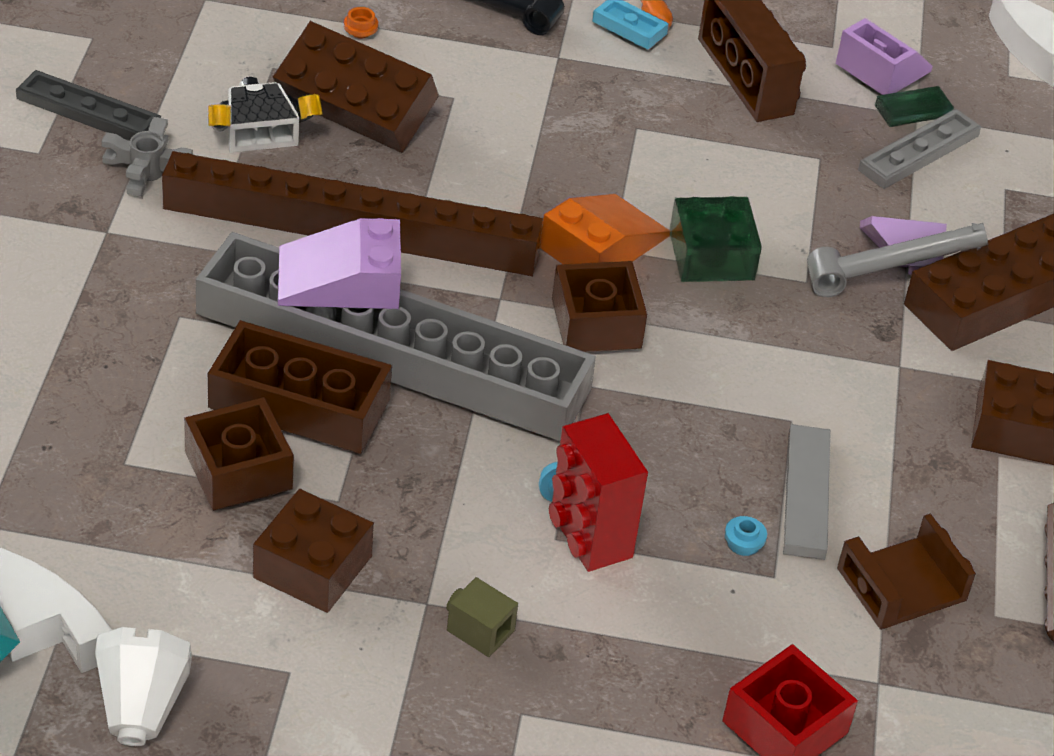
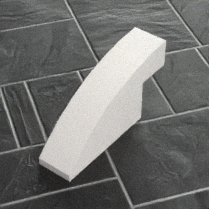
[989,0,1054,87]
[0,548,112,673]

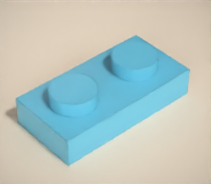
[592,0,669,50]

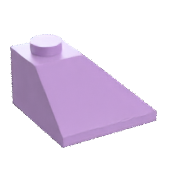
[860,216,947,275]

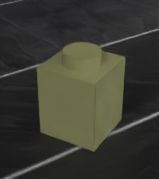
[446,577,518,657]

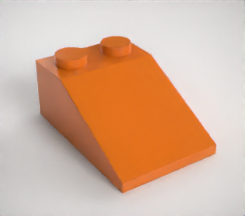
[540,194,671,264]

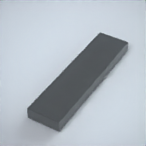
[16,70,161,141]

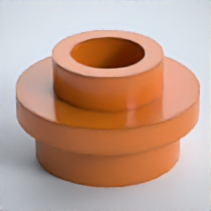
[344,7,378,38]

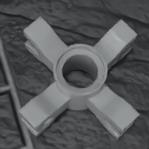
[101,117,193,196]

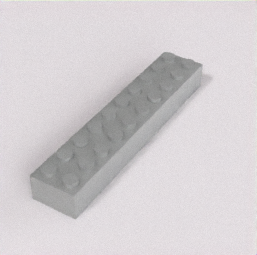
[196,232,596,441]

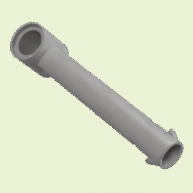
[807,223,988,297]

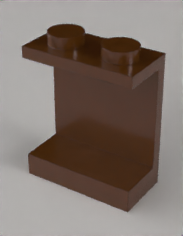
[837,513,976,630]

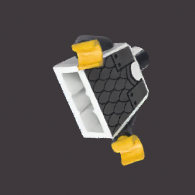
[208,77,323,153]

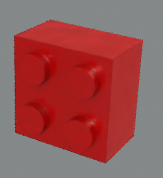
[722,644,858,756]

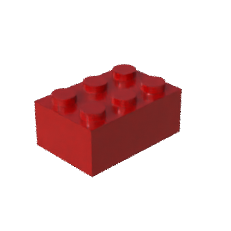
[548,413,648,572]

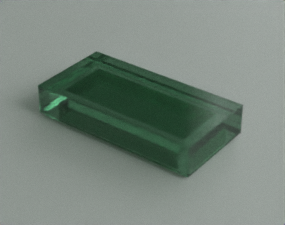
[875,86,954,127]

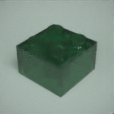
[669,196,762,282]

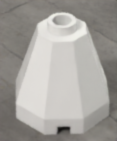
[95,627,192,746]

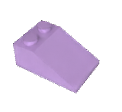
[278,218,401,309]

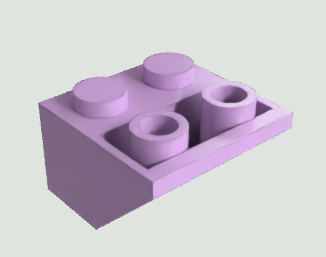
[836,18,933,98]

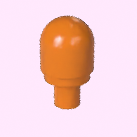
[640,0,673,29]

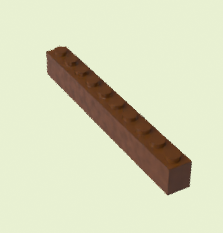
[162,151,543,277]

